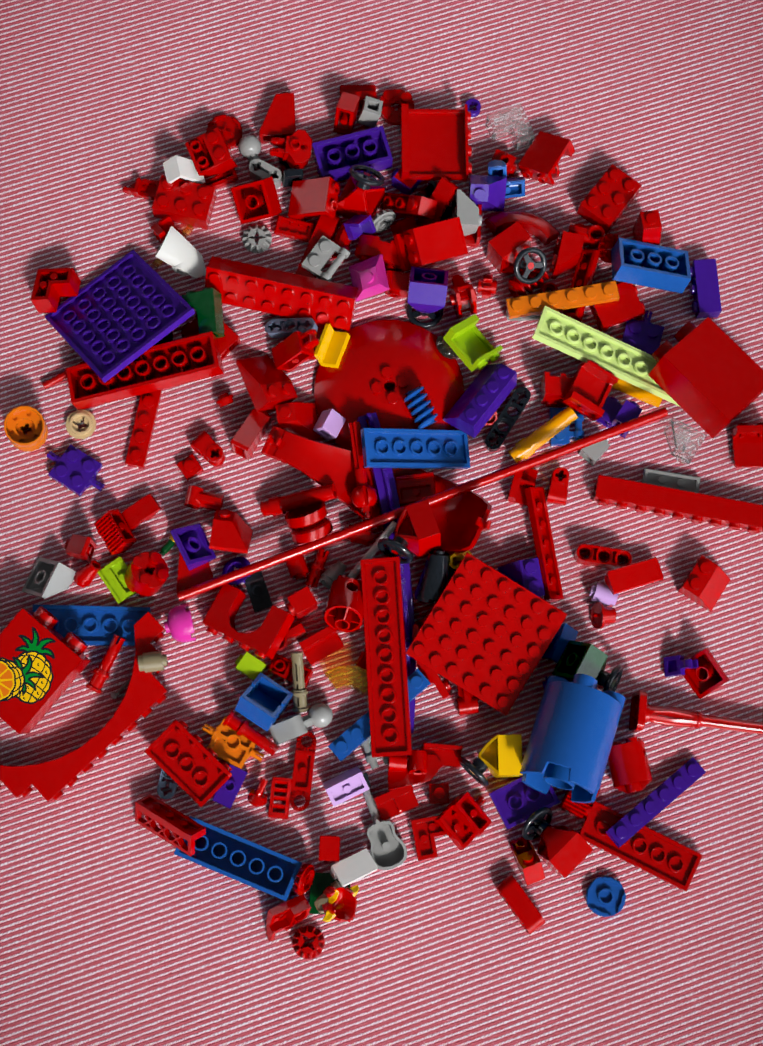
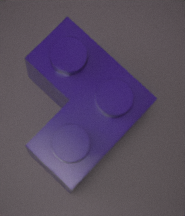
[595,396,643,438]

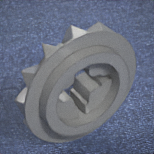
[372,209,396,233]
[242,224,272,253]

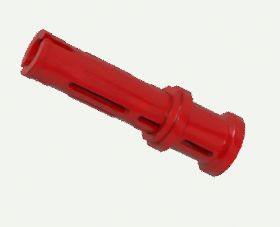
[85,634,126,694]
[222,710,279,756]

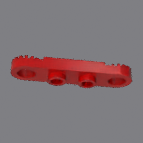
[290,732,317,811]

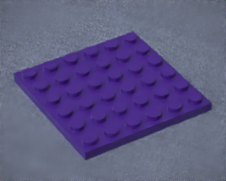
[45,250,195,383]

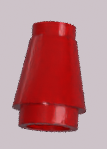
[74,560,101,587]

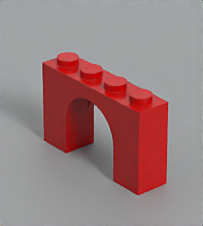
[202,584,295,660]

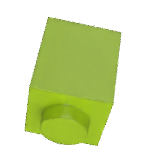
[235,651,267,681]

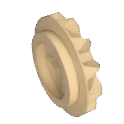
[66,410,97,440]

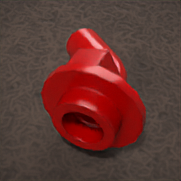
[247,778,268,807]

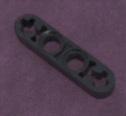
[484,387,531,452]

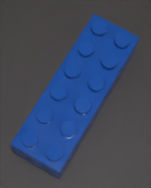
[174,816,302,901]

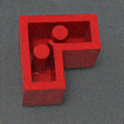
[30,267,81,313]

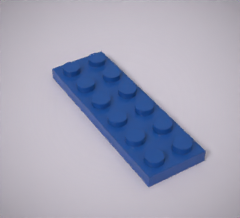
[361,428,470,469]
[32,604,151,647]

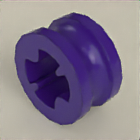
[465,99,481,117]

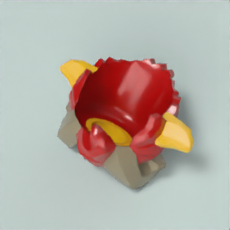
[314,880,359,922]

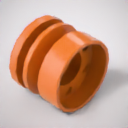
[4,406,48,452]

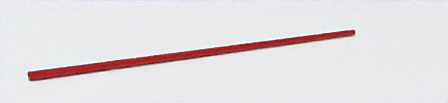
[177,407,668,601]

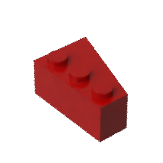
[540,372,574,407]

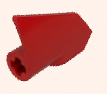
[388,750,443,790]

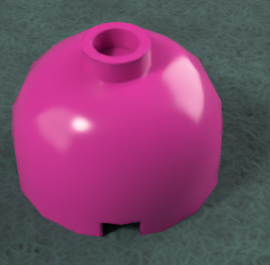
[164,602,196,643]

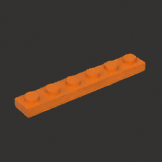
[505,281,620,319]

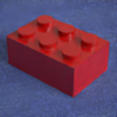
[577,164,642,234]
[152,175,217,230]

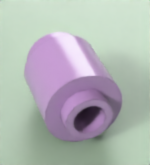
[589,582,619,606]

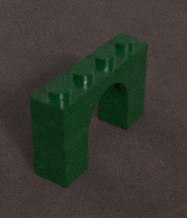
[153,287,225,346]

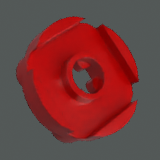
[379,89,414,126]

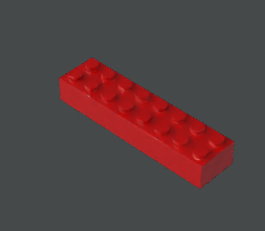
[205,256,358,331]
[66,331,224,410]

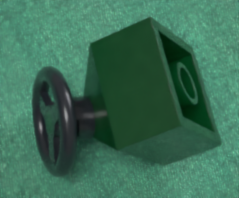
[552,640,623,692]

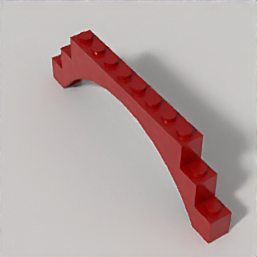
[0,612,169,802]

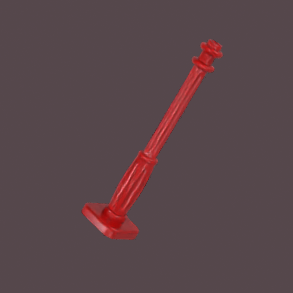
[629,690,763,734]

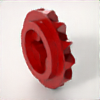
[598,233,619,263]
[293,863,315,896]
[292,926,325,959]

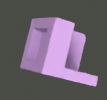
[313,409,346,440]

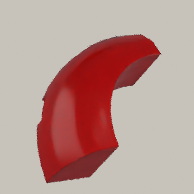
[484,210,560,246]

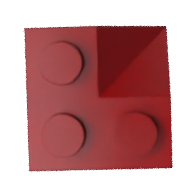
[231,176,282,224]

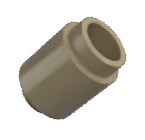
[138,651,168,673]

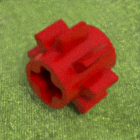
[477,275,497,298]

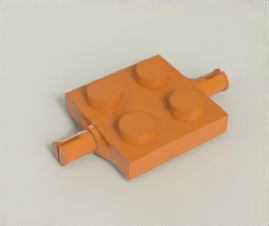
[202,716,265,769]

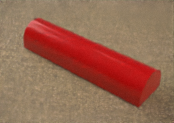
[563,249,599,322]

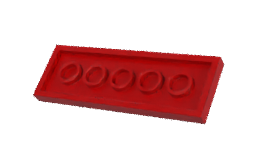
[579,801,703,892]

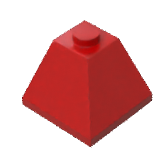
[275,402,321,441]
[209,509,253,554]

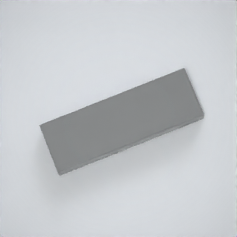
[642,468,701,493]

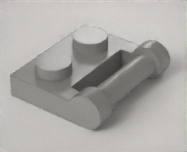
[302,236,350,281]

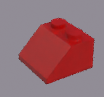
[678,555,731,612]

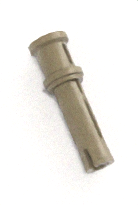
[290,651,310,712]

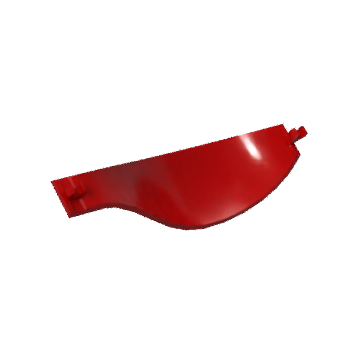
[261,426,492,553]

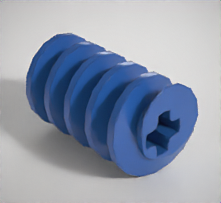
[404,386,438,429]

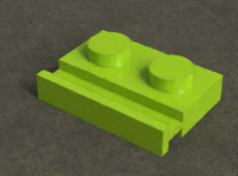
[98,556,136,604]

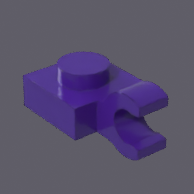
[663,655,699,677]

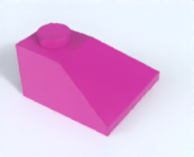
[349,254,389,302]

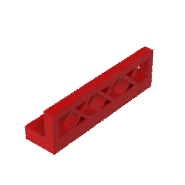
[135,794,206,856]

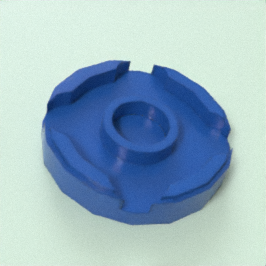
[585,876,626,917]

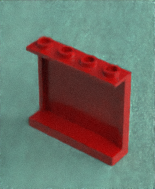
[401,104,472,180]

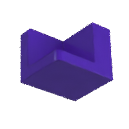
[343,215,376,240]

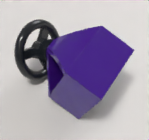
[406,266,449,328]

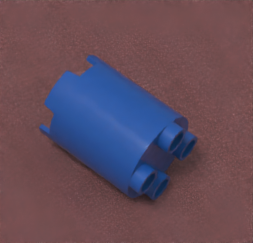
[520,674,626,803]

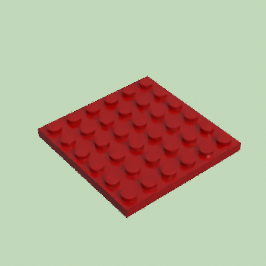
[406,552,568,716]

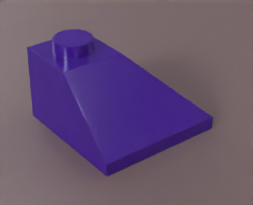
[468,175,507,212]

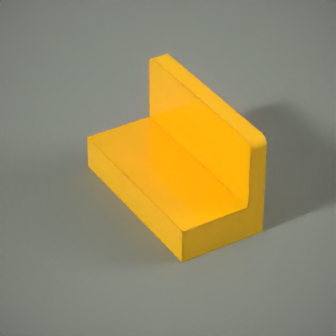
[314,323,350,369]

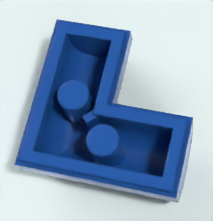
[488,160,525,198]

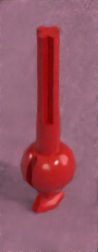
[348,421,377,521]

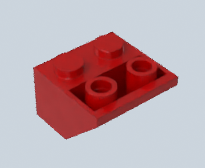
[185,127,237,176]
[549,231,585,279]

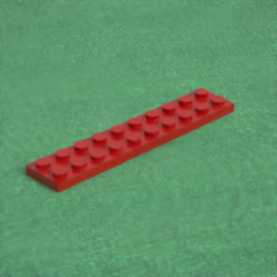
[360,557,413,758]

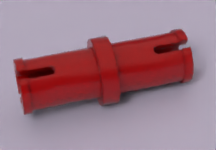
[305,548,330,588]

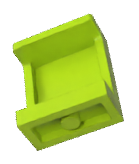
[443,314,503,372]

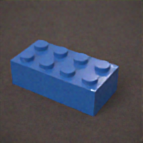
[610,237,691,293]

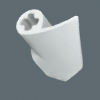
[155,226,206,279]

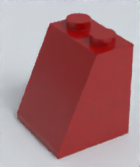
[403,217,468,267]

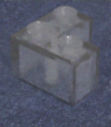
[485,103,535,150]

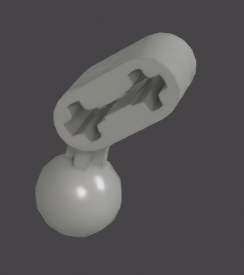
[238,135,282,189]
[269,703,333,745]

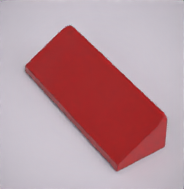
[604,557,664,595]

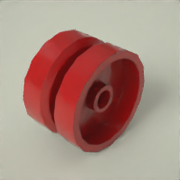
[285,502,333,544]

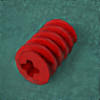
[508,268,549,298]

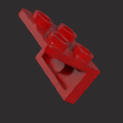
[731,422,763,468]

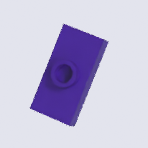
[212,764,248,809]

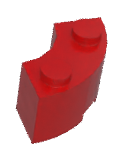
[354,235,402,271]

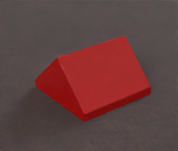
[683,647,729,699]

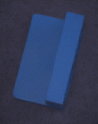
[542,622,578,663]

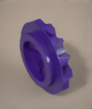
[222,557,250,586]

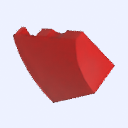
[266,895,311,942]

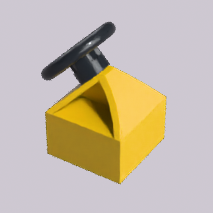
[458,734,523,787]

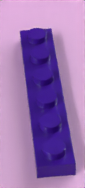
[605,757,706,848]

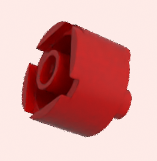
[124,552,169,597]

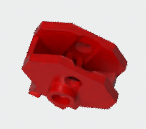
[269,129,312,169]
[449,275,477,319]

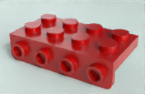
[144,719,232,808]

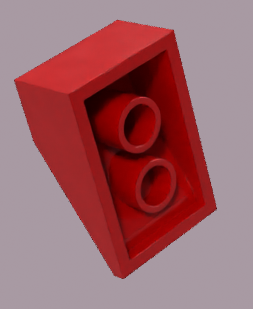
[236,355,298,412]

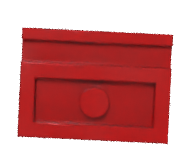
[396,472,436,505]

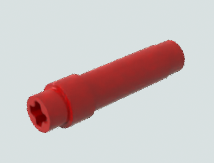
[260,483,337,517]

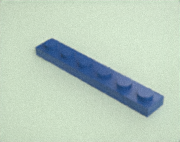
[328,669,431,762]

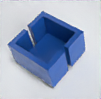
[235,672,293,732]

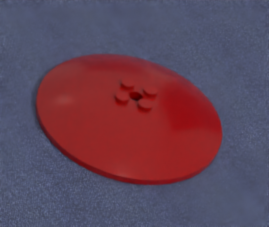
[314,320,464,450]

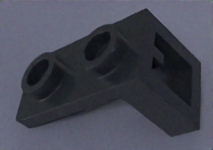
[278,157,303,187]

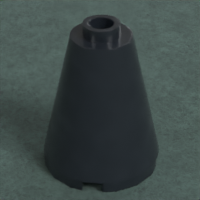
[414,549,451,603]

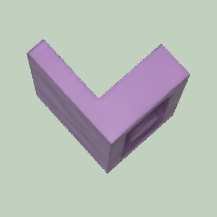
[322,766,369,807]

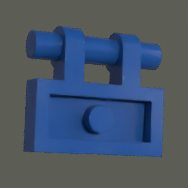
[549,408,584,446]

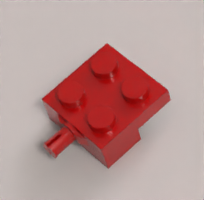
[435,792,492,850]

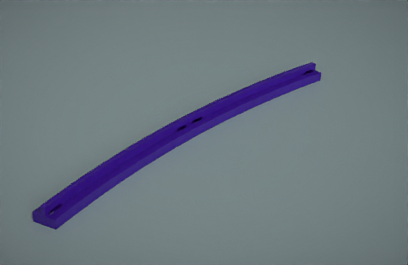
[357,412,416,734]

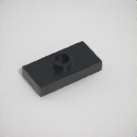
[245,571,273,613]

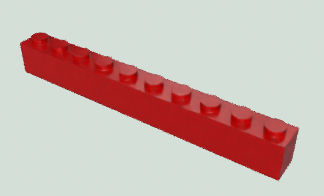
[592,475,763,534]

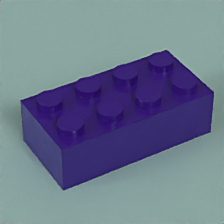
[312,126,393,182]

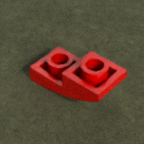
[121,494,162,532]
[268,654,314,688]

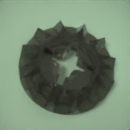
[436,333,459,359]

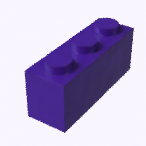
[690,259,722,319]

